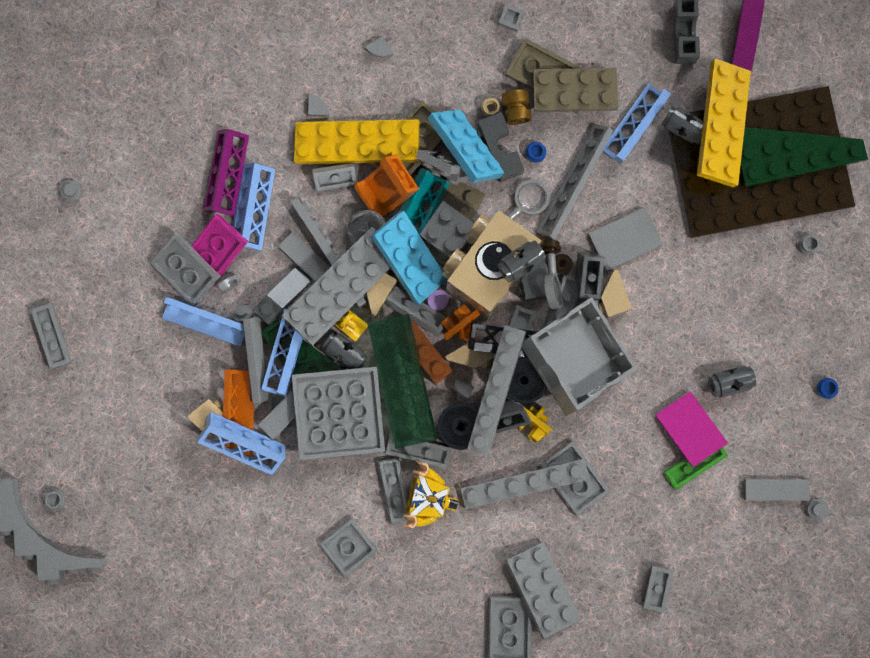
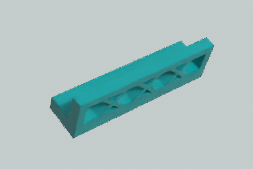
[400,168,450,233]

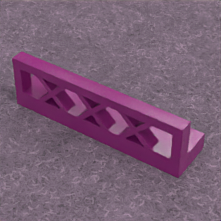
[203,129,249,216]

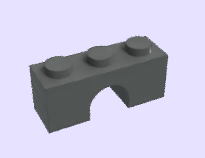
[673,0,700,64]
[476,112,524,182]

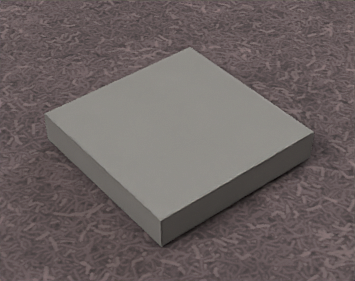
[319,517,379,577]

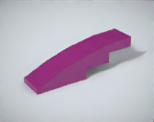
[731,0,765,76]

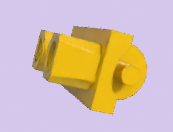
[334,310,369,342]
[516,406,552,443]

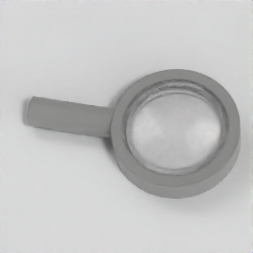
[506,180,550,220]
[544,253,563,310]

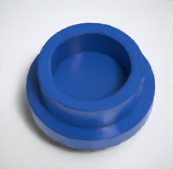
[526,142,546,163]
[817,378,839,399]

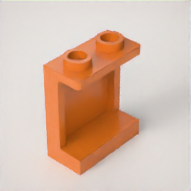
[354,154,419,217]

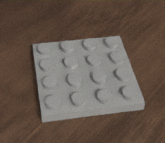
[292,367,385,460]

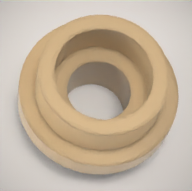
[481,98,501,118]

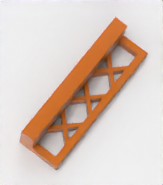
[221,369,255,456]

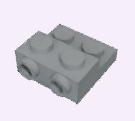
[415,150,468,185]

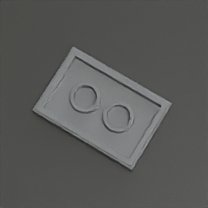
[588,208,663,271]
[149,232,221,306]
[539,440,611,517]
[488,596,532,658]

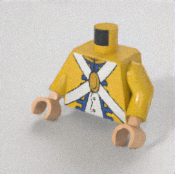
[402,461,458,528]

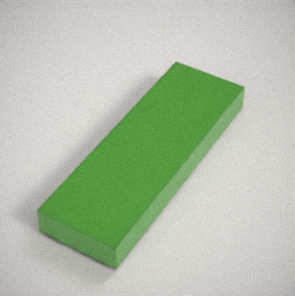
[663,448,728,490]

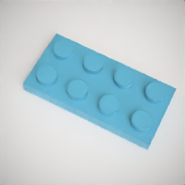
[427,109,504,183]
[371,211,448,305]

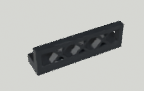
[468,323,538,357]

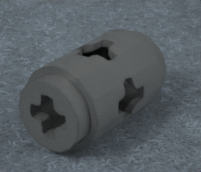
[662,106,703,145]
[497,240,546,283]
[321,331,367,369]
[708,366,756,398]

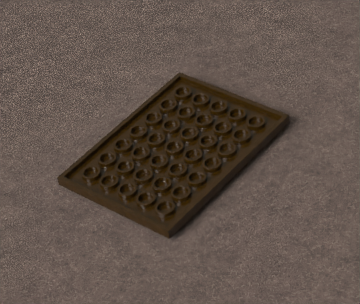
[669,86,855,238]

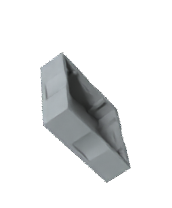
[522,297,638,416]

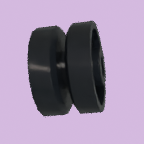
[507,357,547,404]
[438,403,479,450]

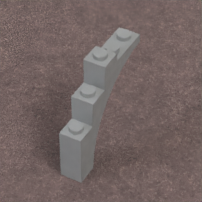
[0,479,106,584]

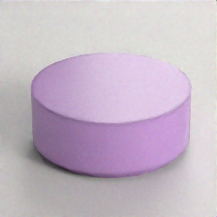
[427,289,448,311]

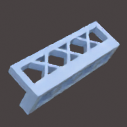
[602,83,671,164]
[233,163,275,250]
[162,297,245,347]
[261,309,303,397]
[197,411,286,475]

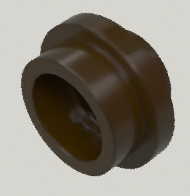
[540,239,561,255]
[555,254,573,275]

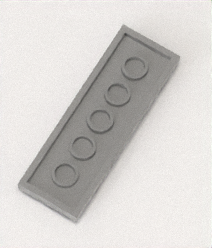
[282,227,391,346]

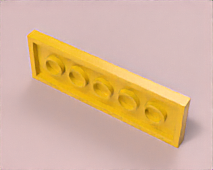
[697,59,751,188]
[294,119,420,164]

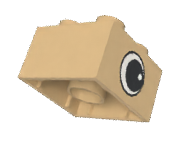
[442,210,542,320]

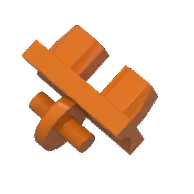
[441,304,481,341]

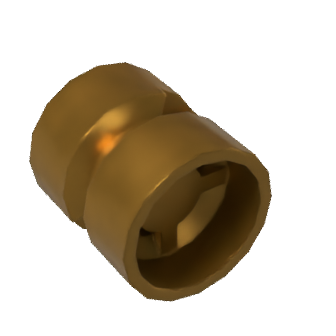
[501,89,532,125]

